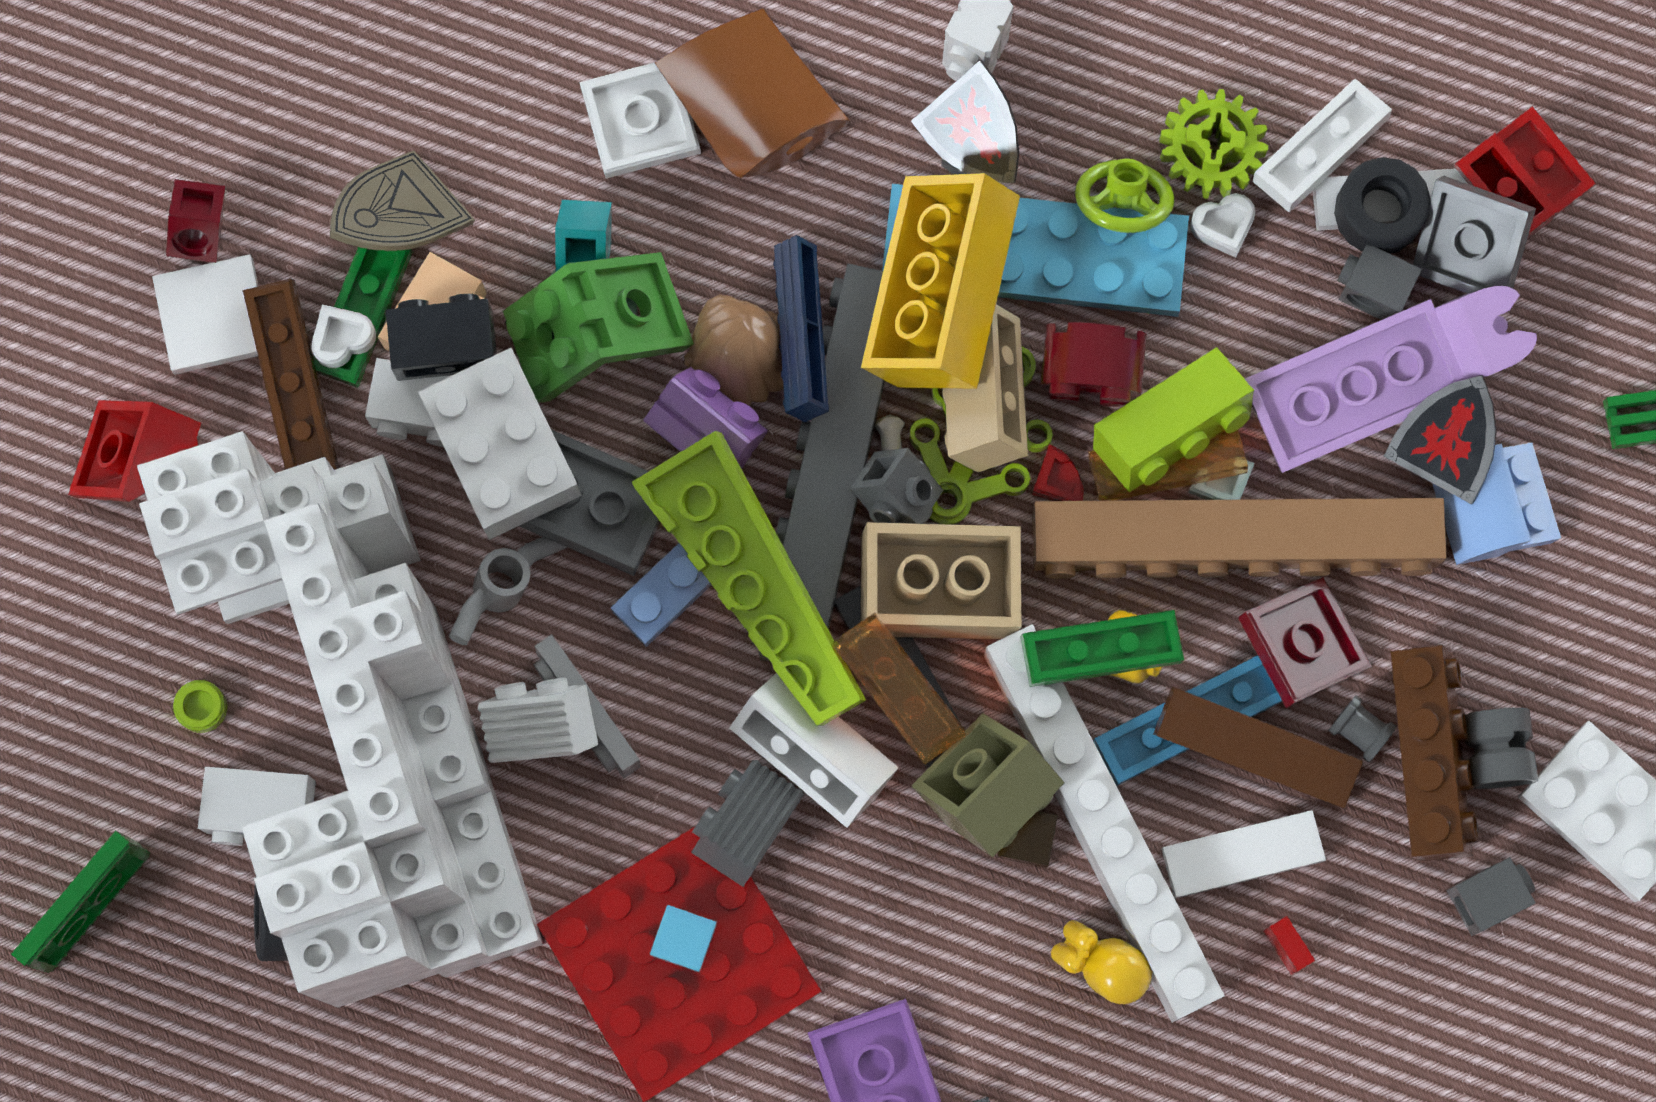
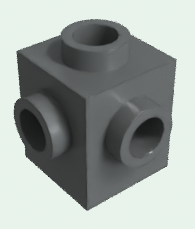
[850,448,943,524]

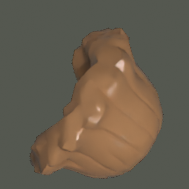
[684,294,784,406]

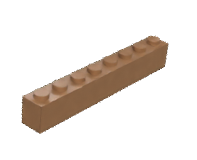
[1032,498,1446,579]

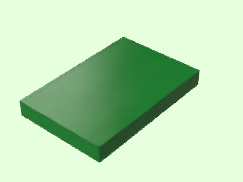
[11,830,150,973]

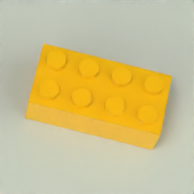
[861,173,1020,389]

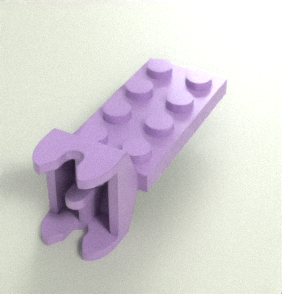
[1245,286,1537,473]

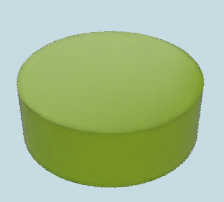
[173,680,227,733]

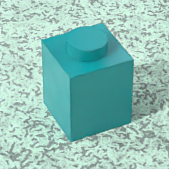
[555,200,612,271]

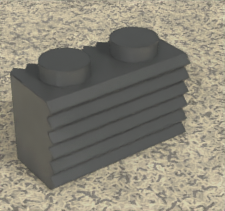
[691,760,804,887]

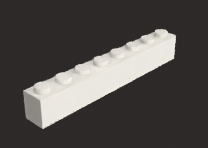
[984,624,1225,1023]

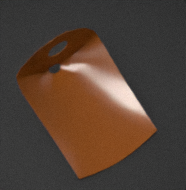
[654,9,850,178]

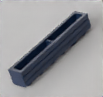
[773,235,829,422]

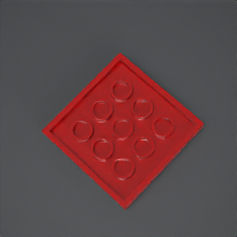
[537,827,822,1102]

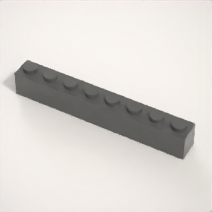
[751,263,885,662]

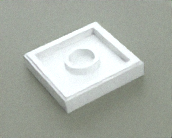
[580,63,701,179]
[152,254,259,375]

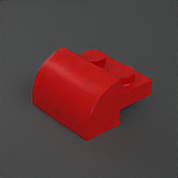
[1454,106,1596,239]

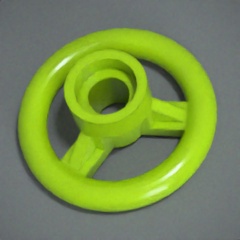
[1075,158,1174,233]

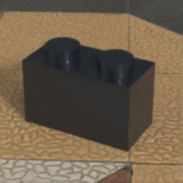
[386,294,497,381]

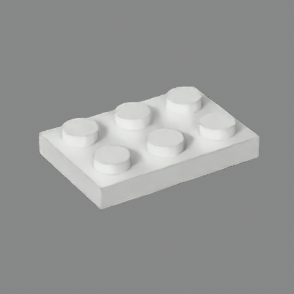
[1518,721,1656,902]

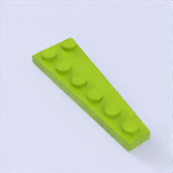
[632,431,866,726]

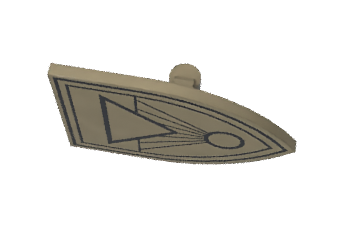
[330,150,475,251]

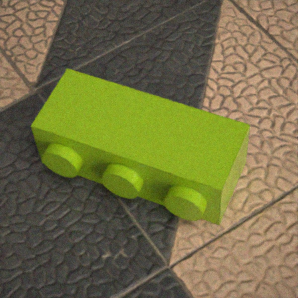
[1093,347,1254,492]

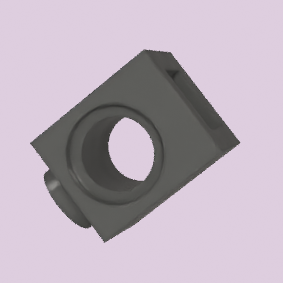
[1337,244,1422,320]
[1446,857,1535,936]

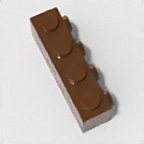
[1390,645,1478,861]

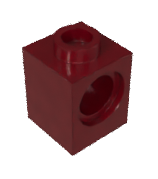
[166,179,225,263]

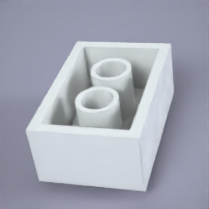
[418,348,582,540]

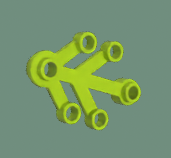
[909,347,1053,525]

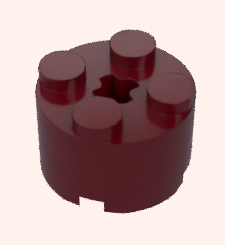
[1040,322,1147,408]

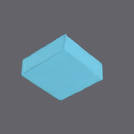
[650,905,717,973]

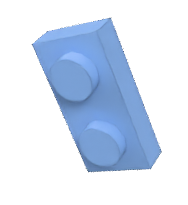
[611,543,711,647]

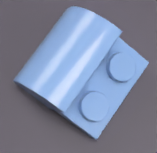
[1432,443,1561,565]

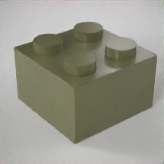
[912,713,1065,858]

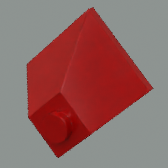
[68,400,201,502]

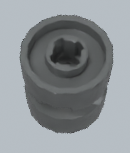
[1465,708,1538,789]

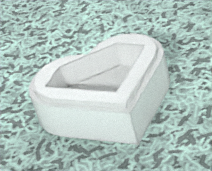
[1190,193,1255,258]
[312,304,376,368]

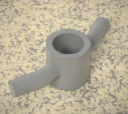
[449,537,567,645]

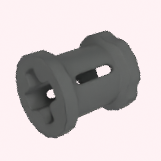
[1328,695,1397,762]

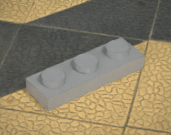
[533,634,641,778]

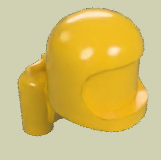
[1051,920,1152,1004]

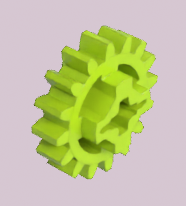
[1159,89,1269,198]

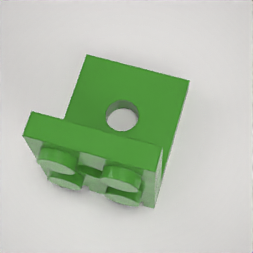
[503,252,694,403]

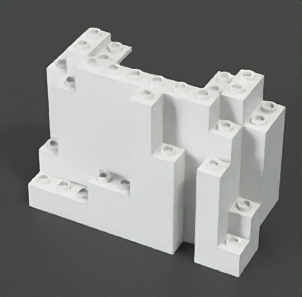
[137,431,544,1008]

